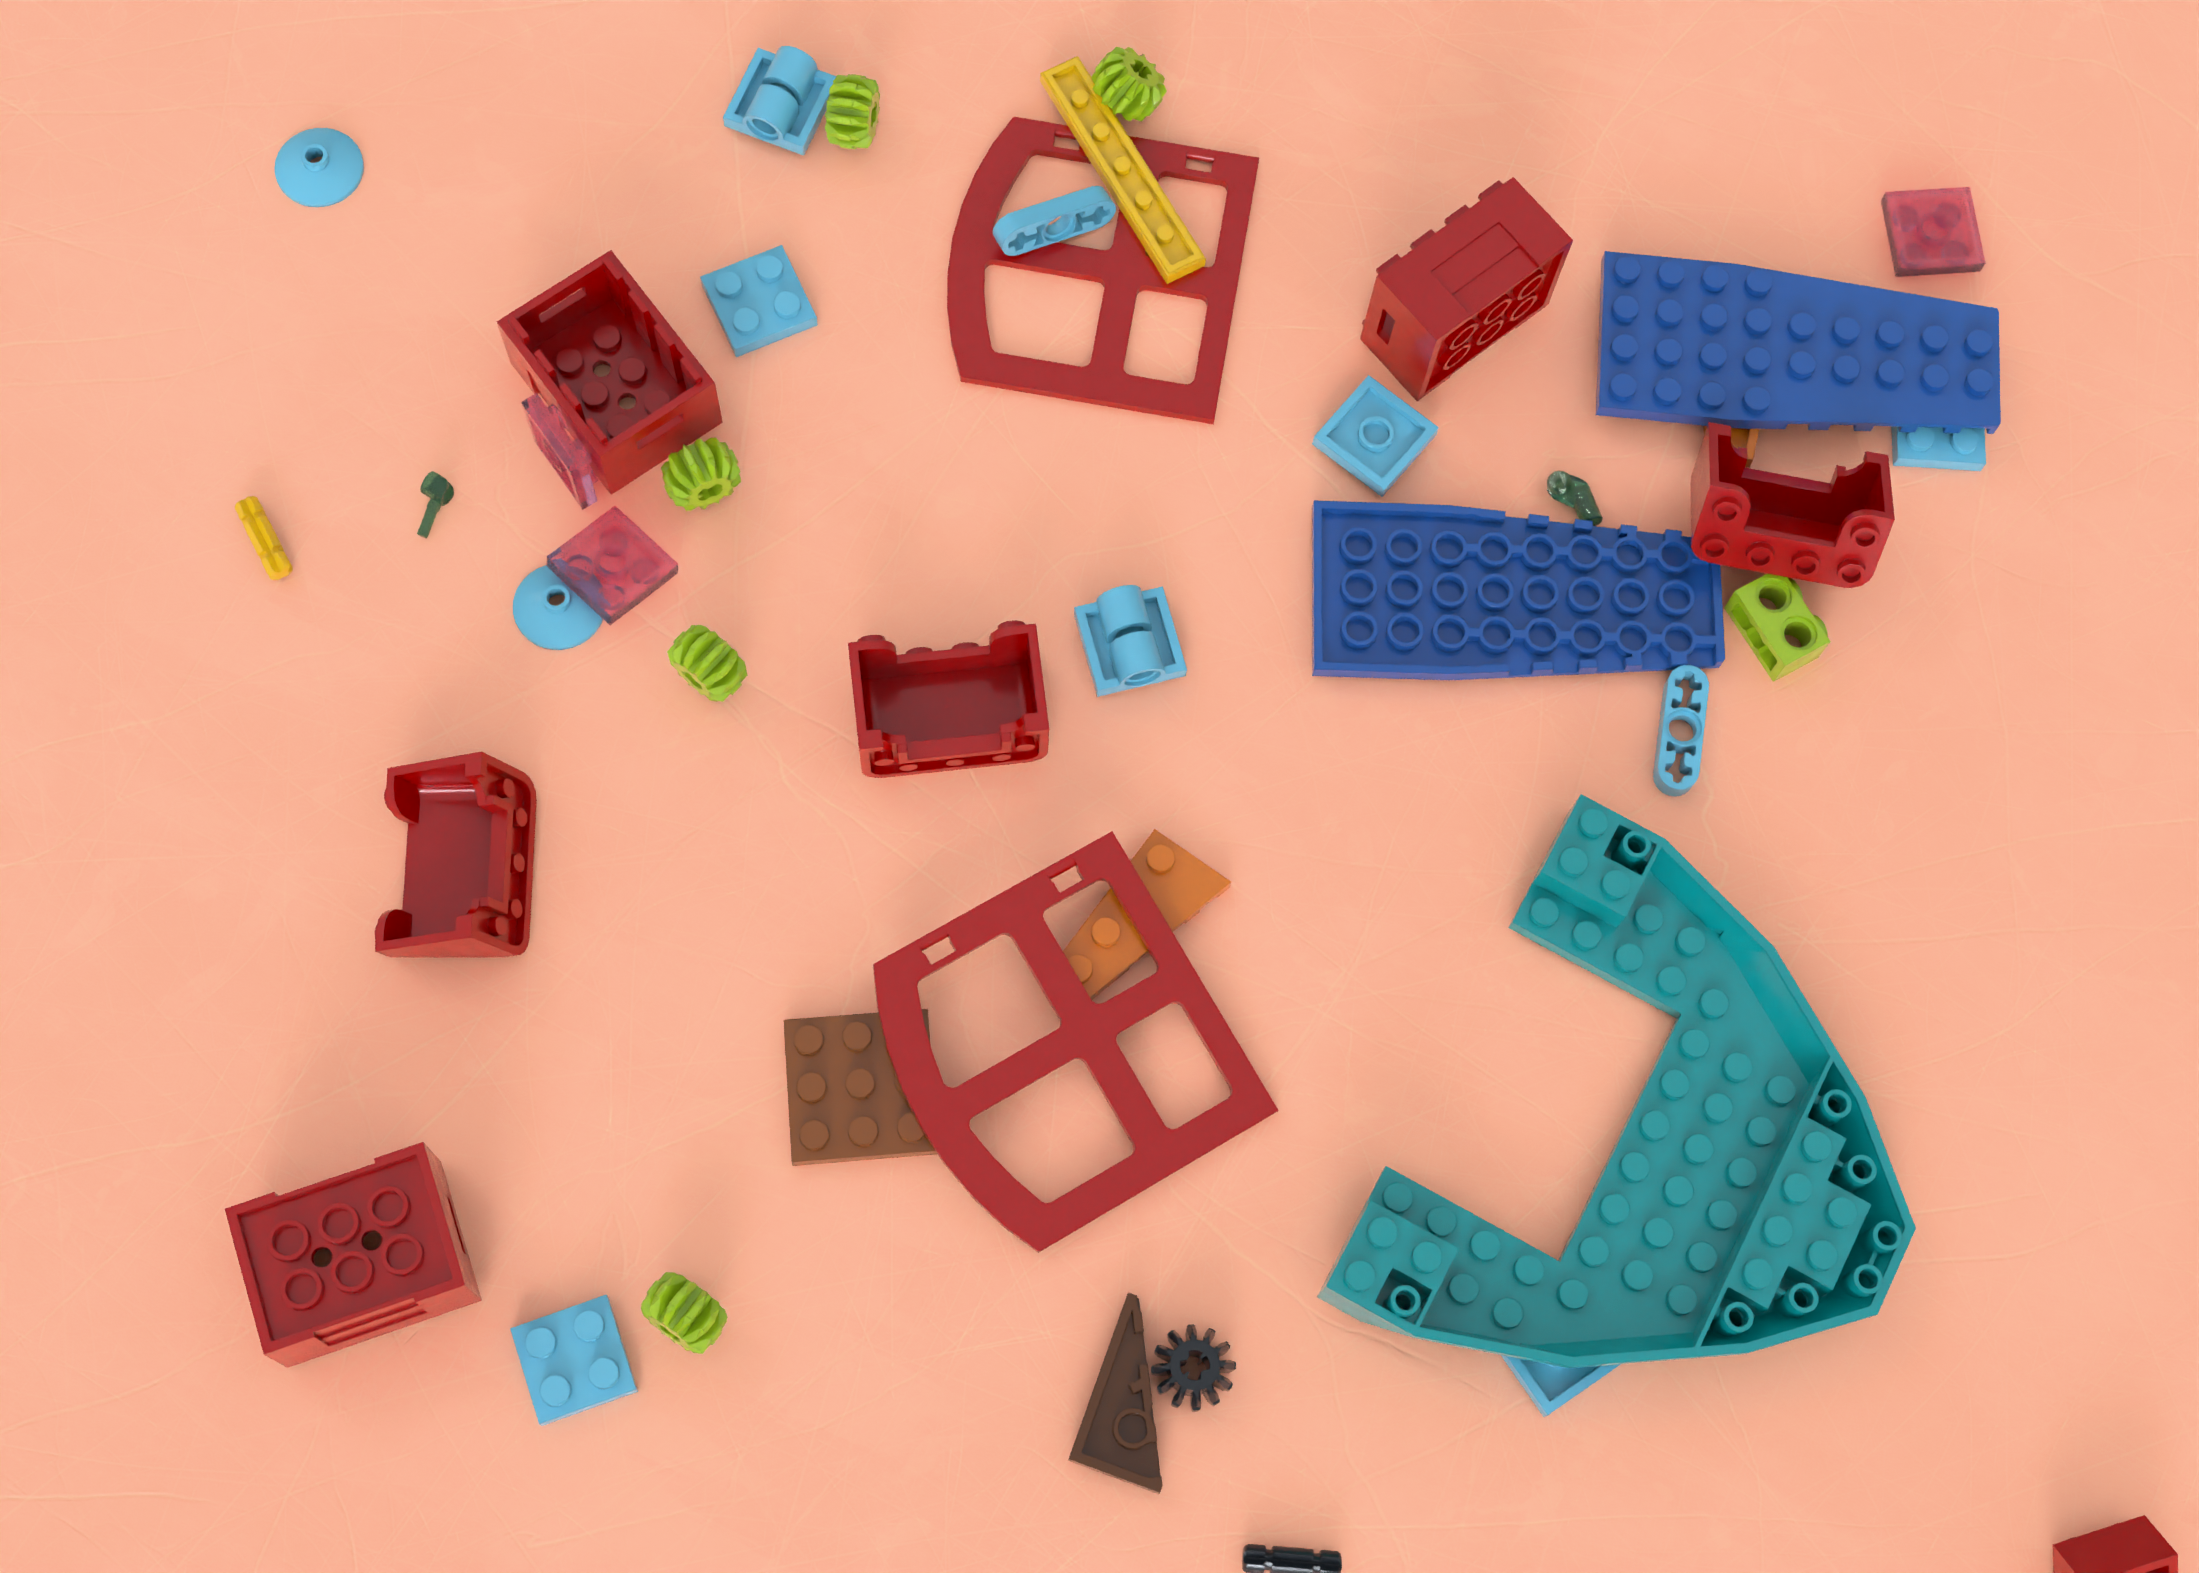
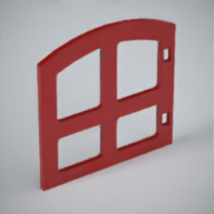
[947,117,1259,425]
[873,831,1279,1253]

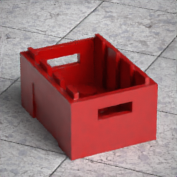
[1360,177,1573,401]
[496,250,723,495]
[225,1142,482,1368]

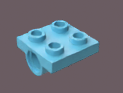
[723,46,836,156]
[1074,585,1187,697]

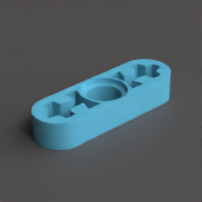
[993,186,1116,256]
[1653,665,1709,797]

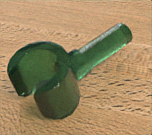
[417,471,454,539]

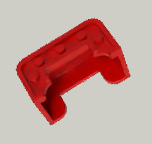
[1690,422,1895,588]
[848,620,1050,778]

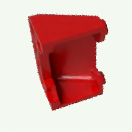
[375,751,537,958]

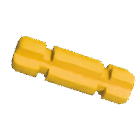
[235,496,293,580]

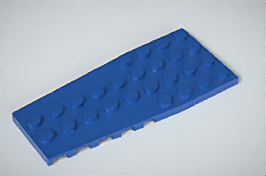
[1596,251,2001,434]
[1312,500,1725,681]

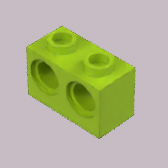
[1724,574,1831,682]

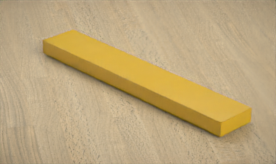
[1040,56,1206,284]

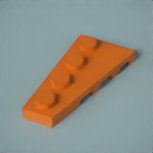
[1063,829,1232,1000]

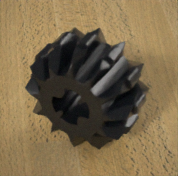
[1150,1324,1236,1412]

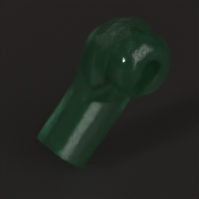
[1546,470,1603,526]

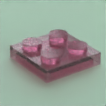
[1881,187,1986,277]
[521,393,598,510]
[546,506,679,626]

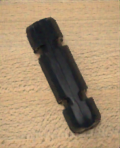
[1242,1544,1342,1573]

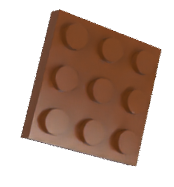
[783,1009,937,1166]

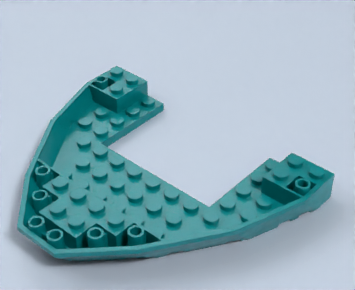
[1317,794,1916,1368]

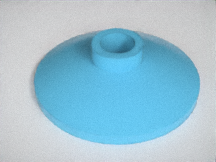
[274,128,364,207]
[513,563,606,650]

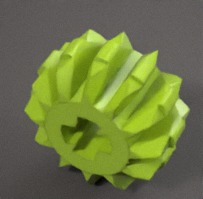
[1091,46,1167,122]
[825,74,880,149]
[661,437,741,511]
[667,625,748,702]
[641,1272,728,1354]

